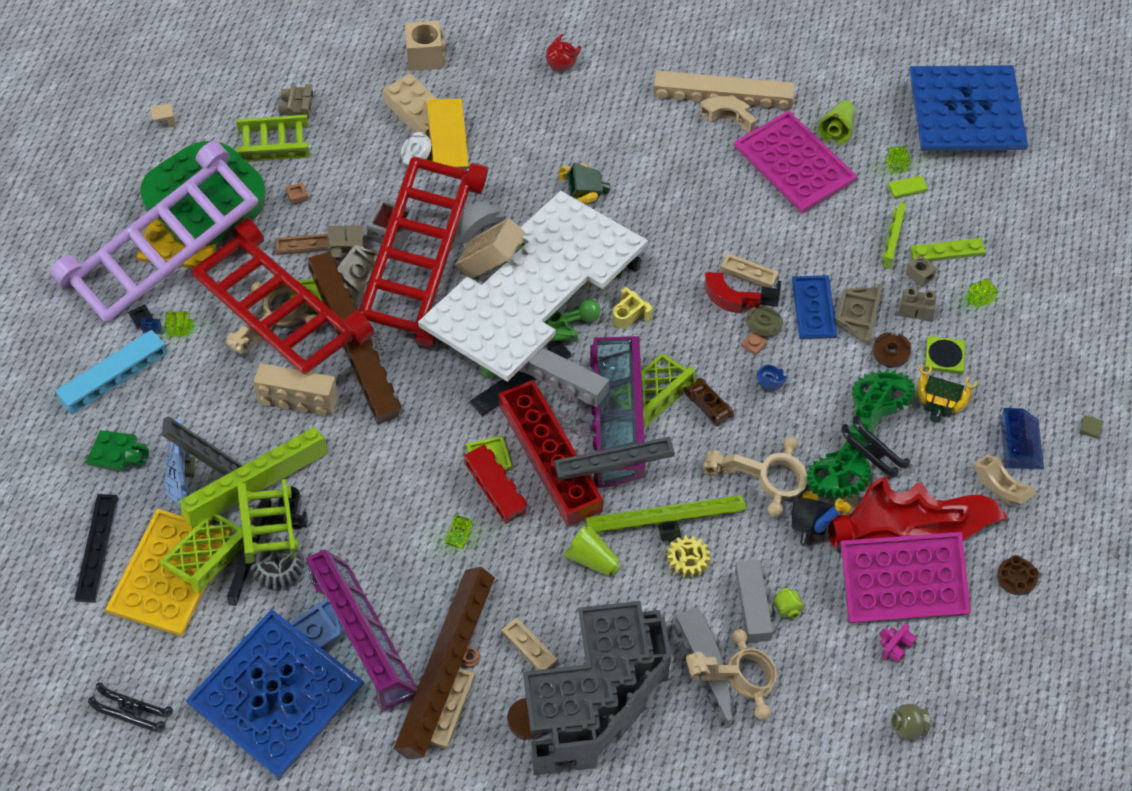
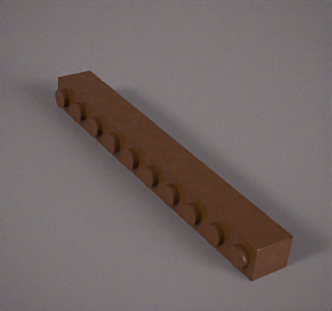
[308,251,401,424]
[393,567,495,759]

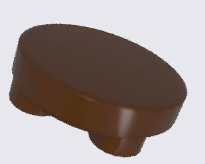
[997,555,1039,595]
[507,698,543,740]

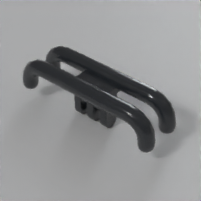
[841,415,911,478]
[88,682,173,732]

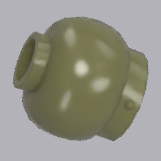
[891,704,930,740]

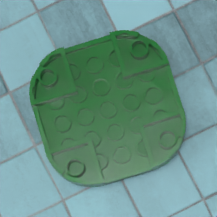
[140,141,266,246]

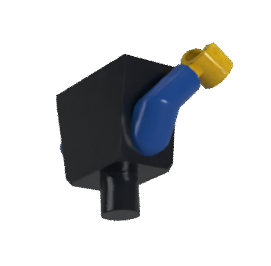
[791,491,851,545]

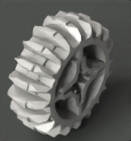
[250,537,305,590]

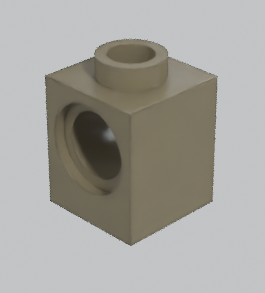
[906,255,937,287]

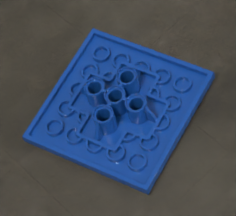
[909,65,1028,151]
[186,609,364,779]

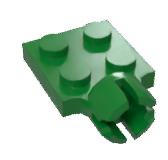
[86,430,149,471]

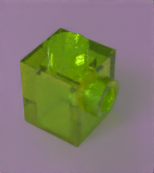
[444,514,473,550]

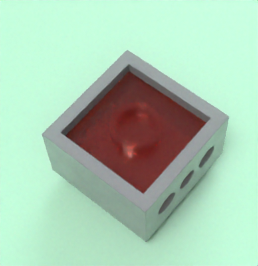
[366,199,416,249]

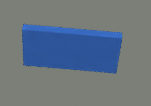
[792,275,837,339]

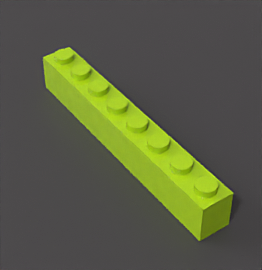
[178,427,328,529]

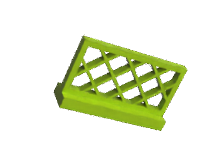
[610,353,696,428]
[160,514,244,593]

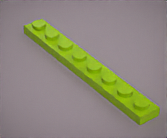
[586,495,746,533]

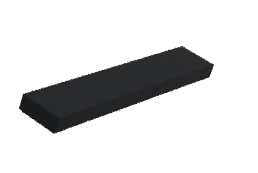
[470,341,571,416]
[75,494,118,603]
[227,498,272,606]

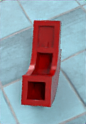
[704,272,761,313]

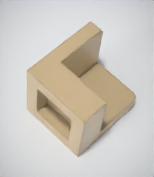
[150,103,176,127]

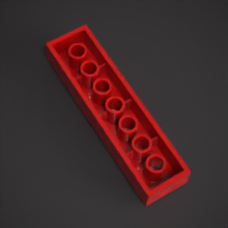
[499,380,603,526]

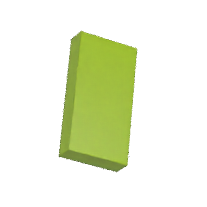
[888,175,928,199]

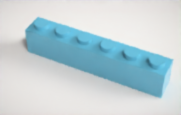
[55,330,167,415]

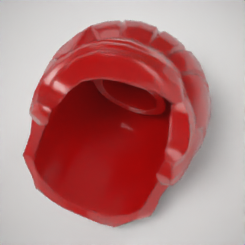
[545,34,581,71]

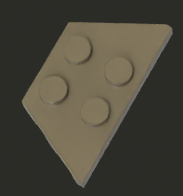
[337,244,391,304]
[835,284,883,345]

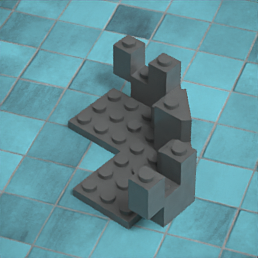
[523,601,671,775]

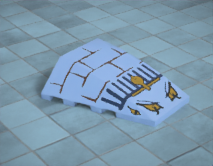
[165,419,191,506]

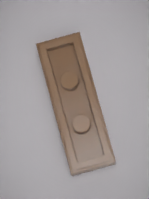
[275,234,328,255]

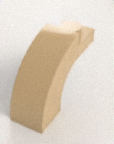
[700,96,756,133]
[973,454,1036,506]

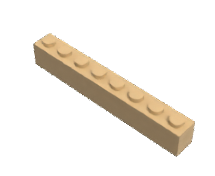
[654,70,794,109]

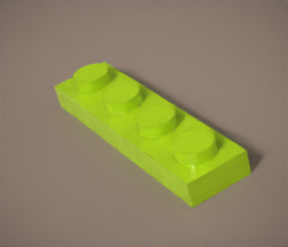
[881,202,907,269]
[910,238,986,262]

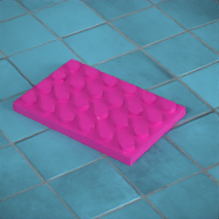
[734,110,857,213]
[840,532,971,623]

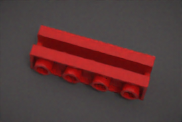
[464,444,527,524]

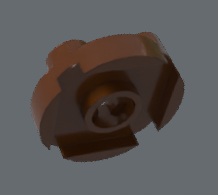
[873,332,911,368]

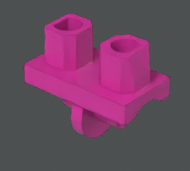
[879,623,916,663]

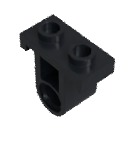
[266,486,308,529]

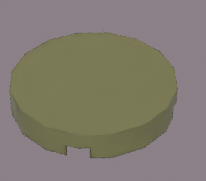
[745,306,783,336]

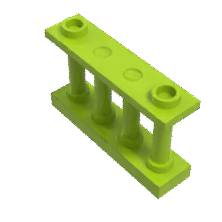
[236,115,310,162]
[237,479,298,563]

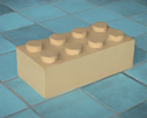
[383,73,437,138]
[454,218,525,279]
[254,363,338,416]

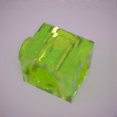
[886,146,910,174]
[966,278,998,309]
[165,311,194,337]

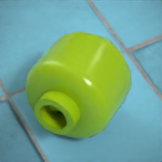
[774,588,804,620]

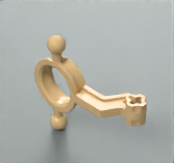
[225,282,316,354]
[702,436,807,517]
[686,629,777,720]

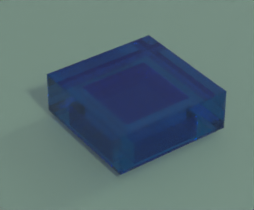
[140,318,162,334]

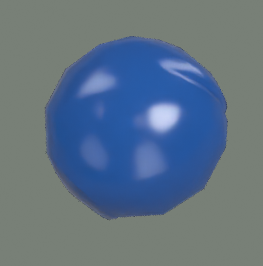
[757,364,787,391]

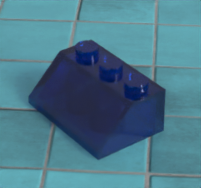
[1000,408,1044,470]

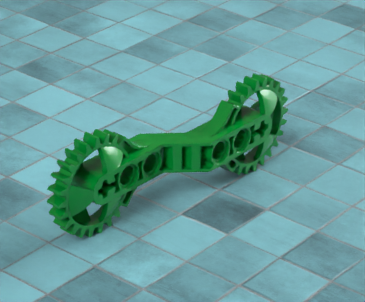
[806,369,915,501]

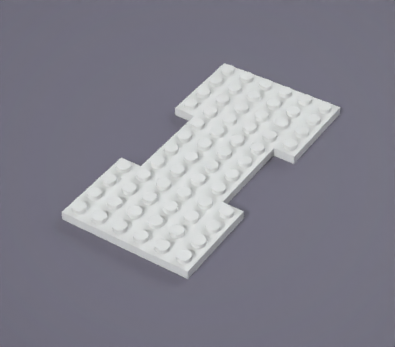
[418,191,648,382]

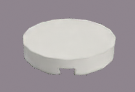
[401,132,432,165]

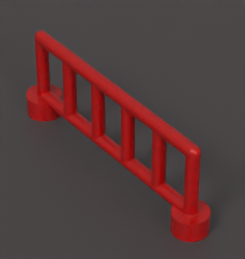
[359,156,489,348]
[191,218,375,374]

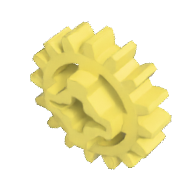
[667,535,711,578]

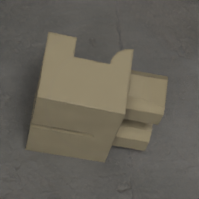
[278,84,314,120]
[326,225,363,261]
[898,287,937,322]

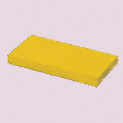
[426,99,469,168]

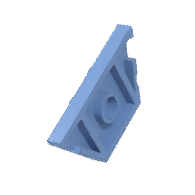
[290,598,342,649]

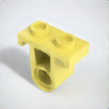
[613,287,653,329]

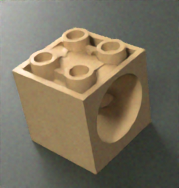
[405,20,446,71]

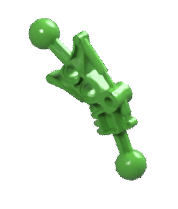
[480,299,601,378]

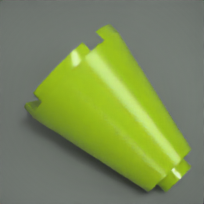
[818,100,855,145]
[563,523,621,576]

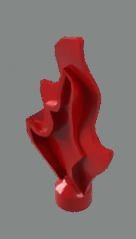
[828,476,1007,548]

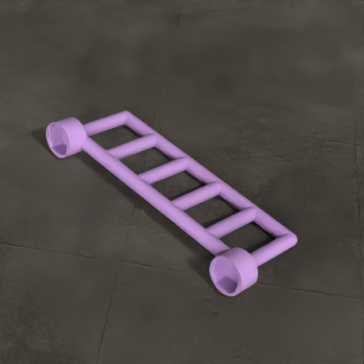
[50,141,258,322]

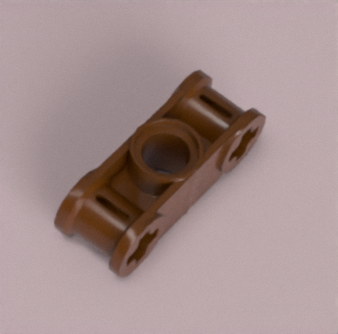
[684,378,734,427]

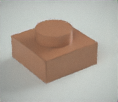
[285,182,309,205]
[741,331,768,356]

